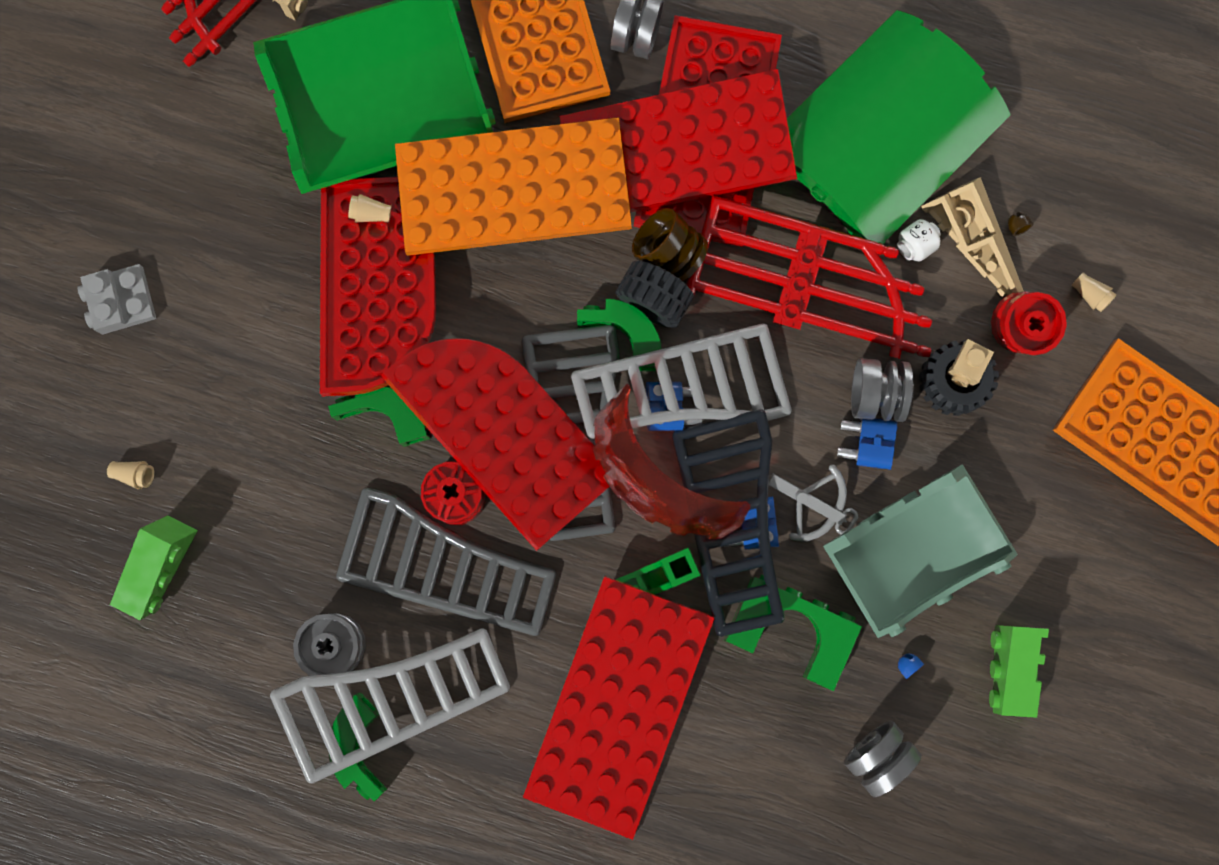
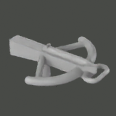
[769,465,858,541]

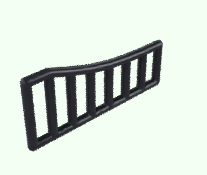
[672,409,785,637]

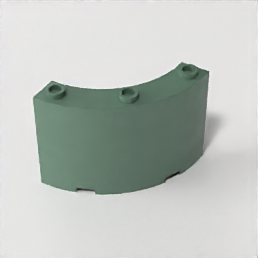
[823,464,1018,638]

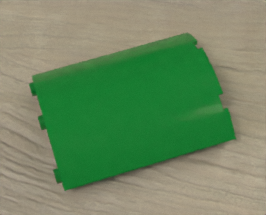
[253,0,496,194]
[787,10,1011,244]

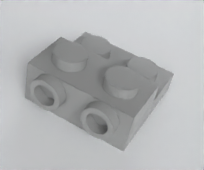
[77,264,157,335]

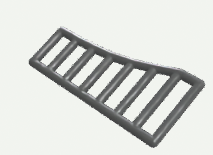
[522,324,620,541]
[336,487,557,636]

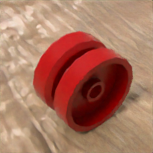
[991,291,1067,355]

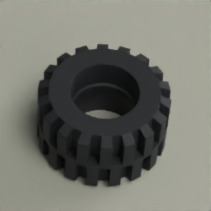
[615,261,694,328]
[919,340,999,416]

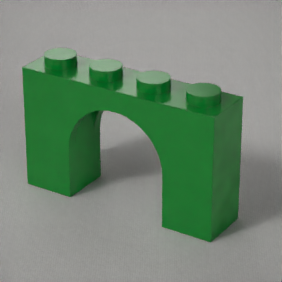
[724,574,862,691]

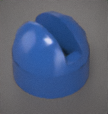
[898,653,924,679]

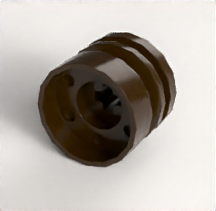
[632,208,708,282]

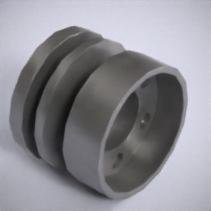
[851,358,913,422]

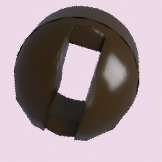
[1008,212,1034,236]

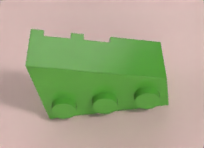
[110,516,198,621]
[989,625,1049,718]

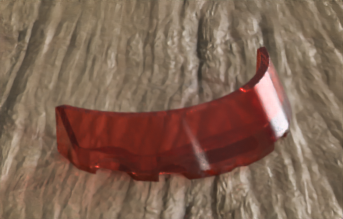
[593,383,751,539]

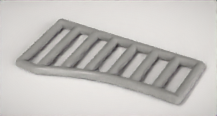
[571,324,792,438]
[270,628,510,783]

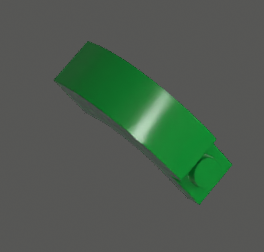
[577,299,662,371]
[328,387,431,447]
[616,548,700,594]
[329,693,387,802]

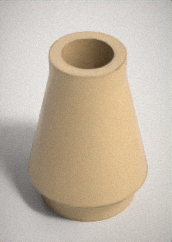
[349,194,392,222]
[1072,273,1117,312]
[107,461,154,489]

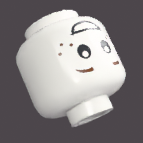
[897,219,941,262]

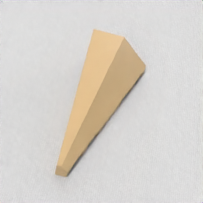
[921,177,1024,297]

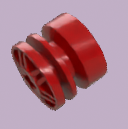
[421,462,486,525]

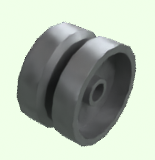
[611,0,664,60]
[293,613,366,676]
[844,721,922,797]

